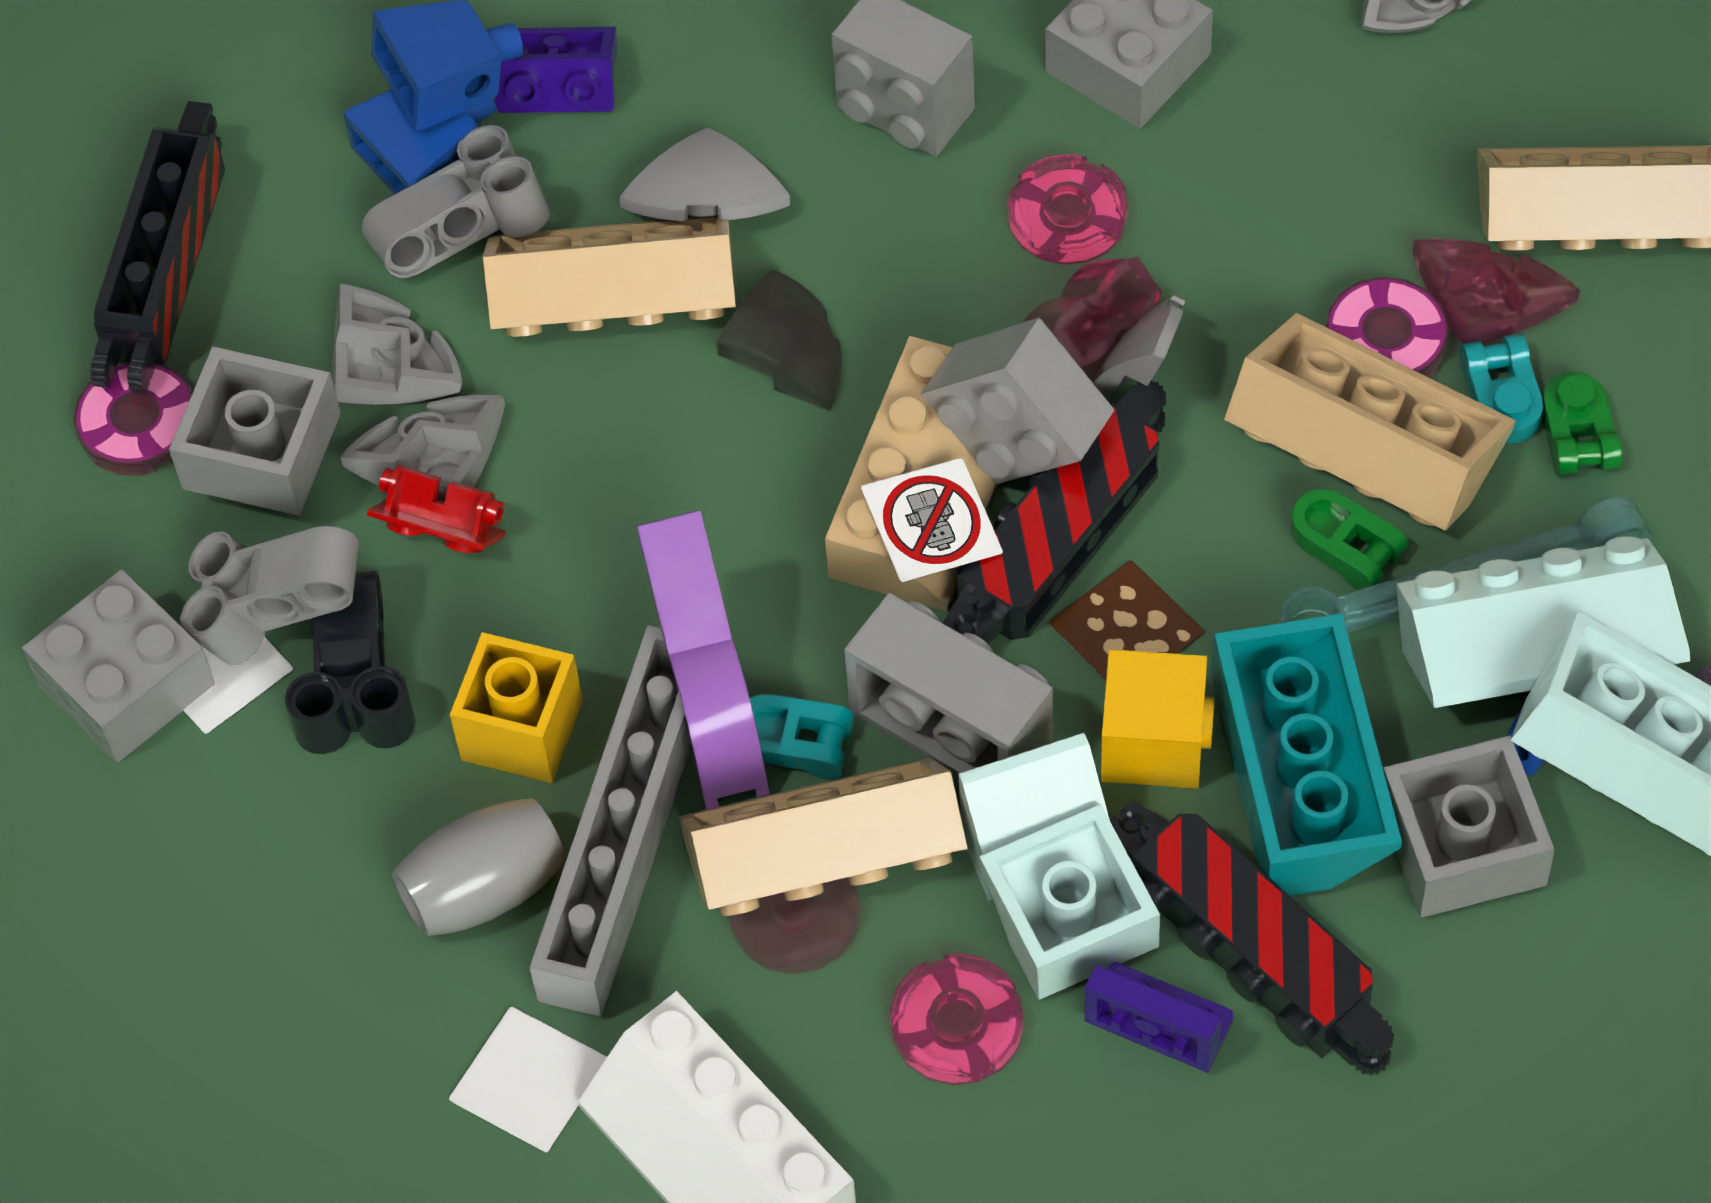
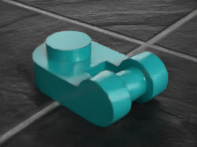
[1459,333,1543,444]
[749,694,855,780]

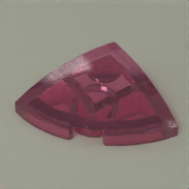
[1412,239,1580,344]

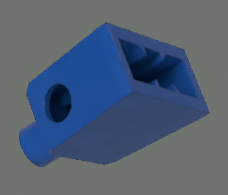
[371,0,523,132]
[343,90,496,195]

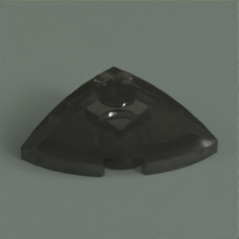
[716,270,842,411]

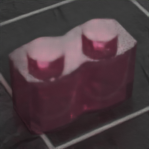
[1023,257,1162,368]

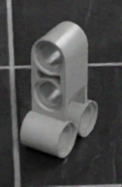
[361,125,550,278]
[180,526,360,665]

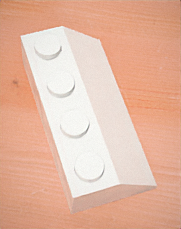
[578,991,856,1203]

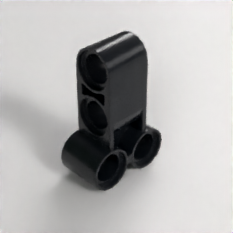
[285,571,416,754]

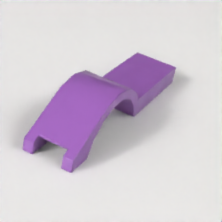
[635,509,770,810]

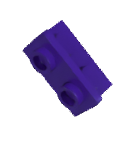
[496,27,618,113]
[1084,962,1233,1073]

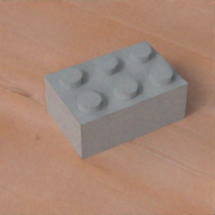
[844,593,1053,777]

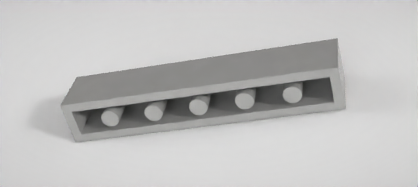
[529,625,692,1017]

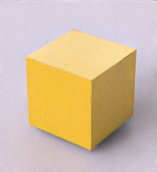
[450,632,583,784]
[1101,649,1215,789]

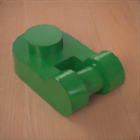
[1542,372,1622,476]
[1291,489,1409,594]

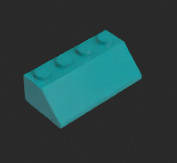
[1211,613,1402,896]

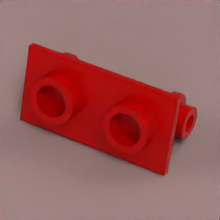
[367,465,506,553]

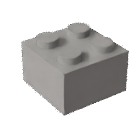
[831,0,975,158]
[1045,0,1213,130]
[921,318,1114,484]
[169,346,341,516]
[22,569,215,764]
[1383,735,1555,918]

